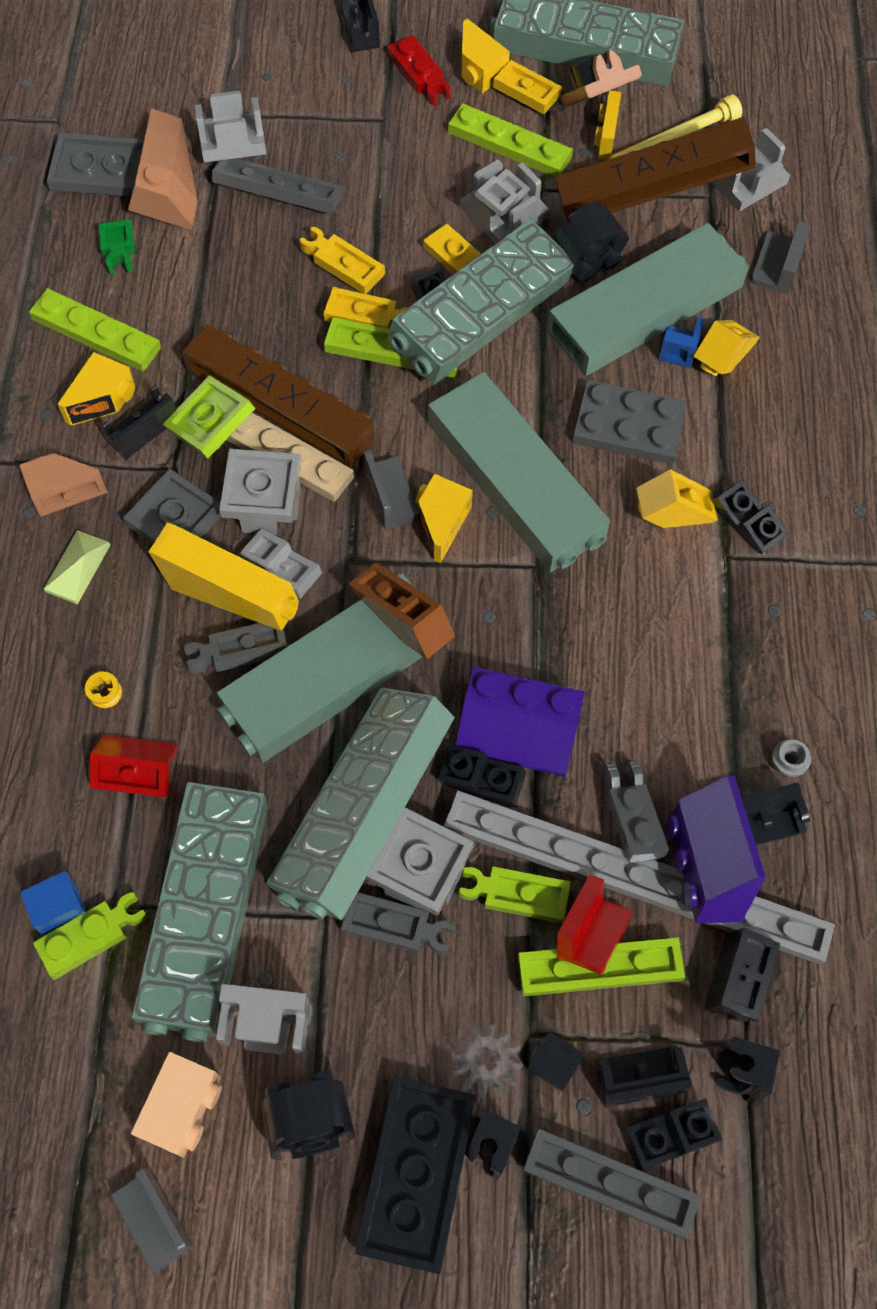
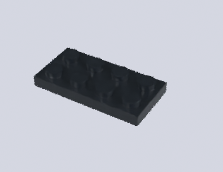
[355,1076,477,1275]

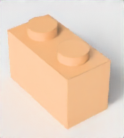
[131,1052,222,1158]

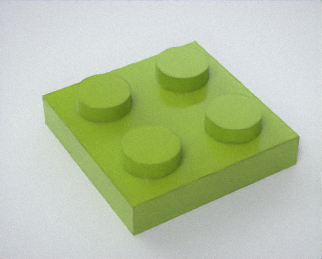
[163,375,255,459]

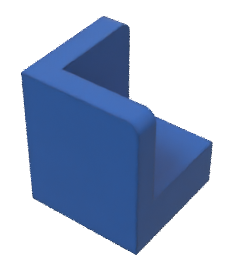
[658,316,705,368]
[21,871,87,936]

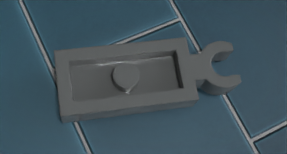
[184,623,288,674]
[341,892,455,955]

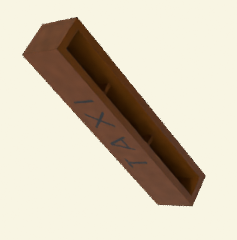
[555,117,756,225]
[182,324,374,469]

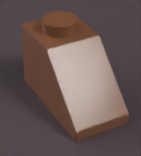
[19,453,108,517]

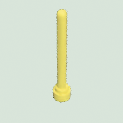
[608,94,742,160]

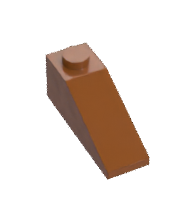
[348,562,455,659]

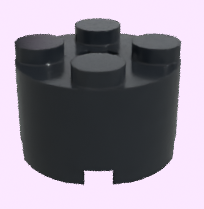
[552,202,629,283]
[260,1071,355,1160]

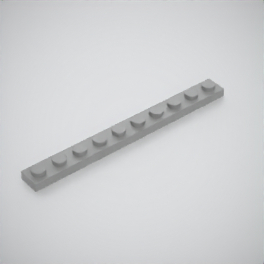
[444,791,835,965]

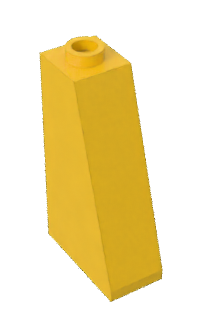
[148,522,299,631]

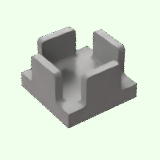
[195,91,267,163]
[711,128,790,212]
[460,160,550,244]
[219,449,301,535]
[366,808,474,916]
[216,984,313,1055]

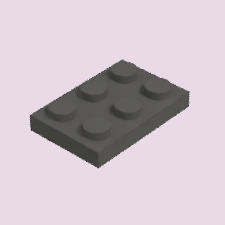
[47,133,144,196]
[572,380,687,465]

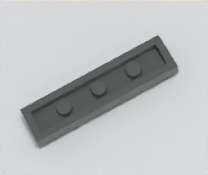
[212,158,343,214]
[523,1128,701,1240]

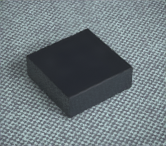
[527,1032,585,1092]

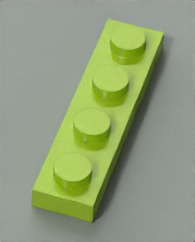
[448,104,573,177]
[29,288,161,372]
[324,317,458,378]
[518,937,685,997]

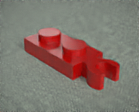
[387,35,450,106]

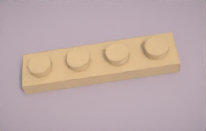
[226,413,354,503]

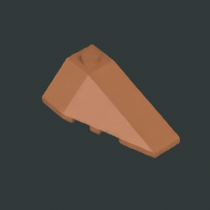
[128,108,198,230]

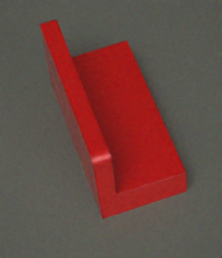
[90,735,178,798]
[557,874,632,974]

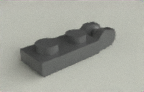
[602,759,669,863]

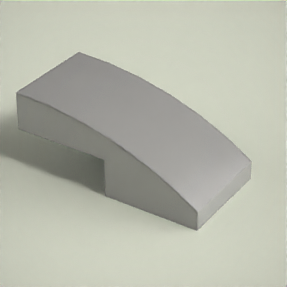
[474,169,531,216]
[239,528,322,599]

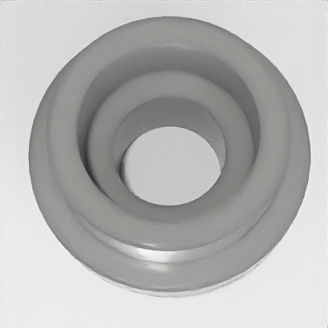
[772,739,811,777]

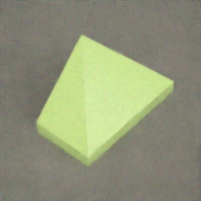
[44,530,110,604]

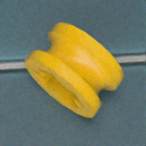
[85,671,122,708]

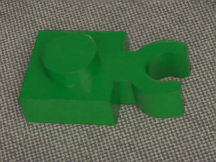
[99,220,136,275]

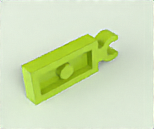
[459,866,571,924]
[33,892,148,980]

